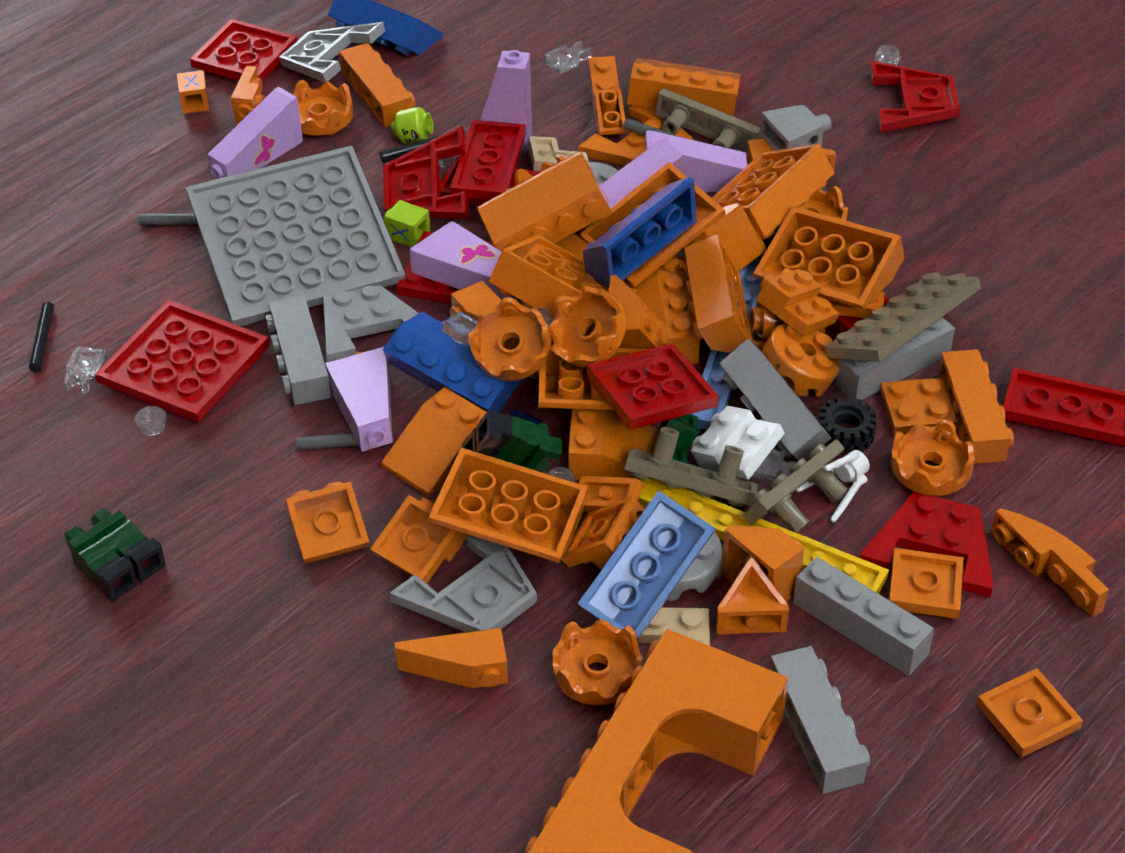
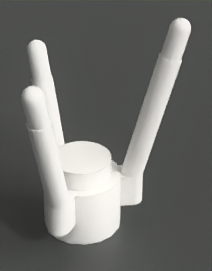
[796,450,870,523]

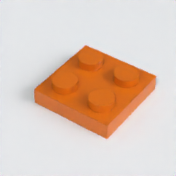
[880,378,958,436]
[889,548,964,619]
[976,668,1083,758]

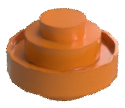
[750,301,784,341]

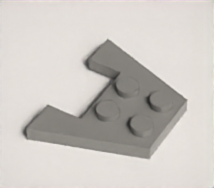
[279,22,386,83]
[323,285,419,363]
[389,535,537,632]

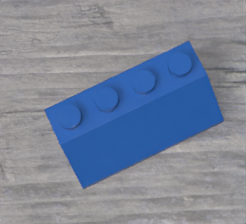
[328,0,444,55]
[583,177,697,288]
[383,312,521,412]

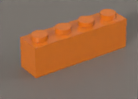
[339,43,415,128]
[938,349,1014,464]

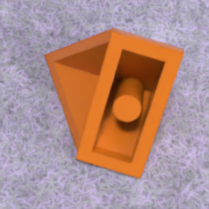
[716,556,789,635]

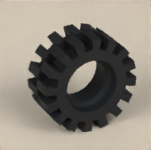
[818,396,877,455]

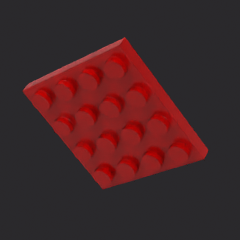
[95,300,269,423]

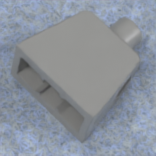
[760,105,832,151]

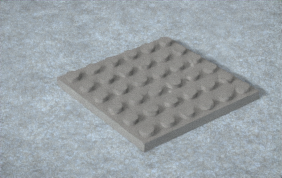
[186,145,406,326]

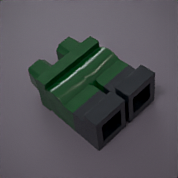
[462,409,562,473]
[64,508,166,602]

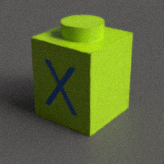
[384,200,431,247]

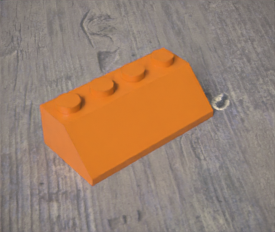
[477,151,612,251]
[683,234,754,353]

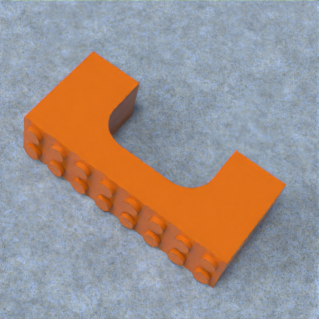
[524,628,788,853]

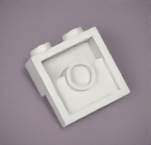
[691,406,785,480]

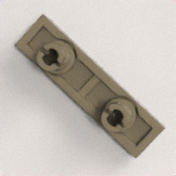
[655,88,760,153]
[624,427,758,507]
[743,439,848,533]

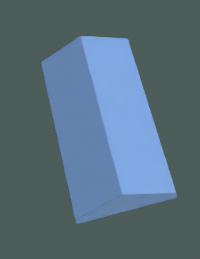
[578,490,716,641]

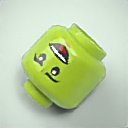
[391,107,434,144]

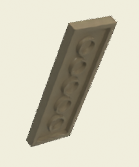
[825,272,981,362]

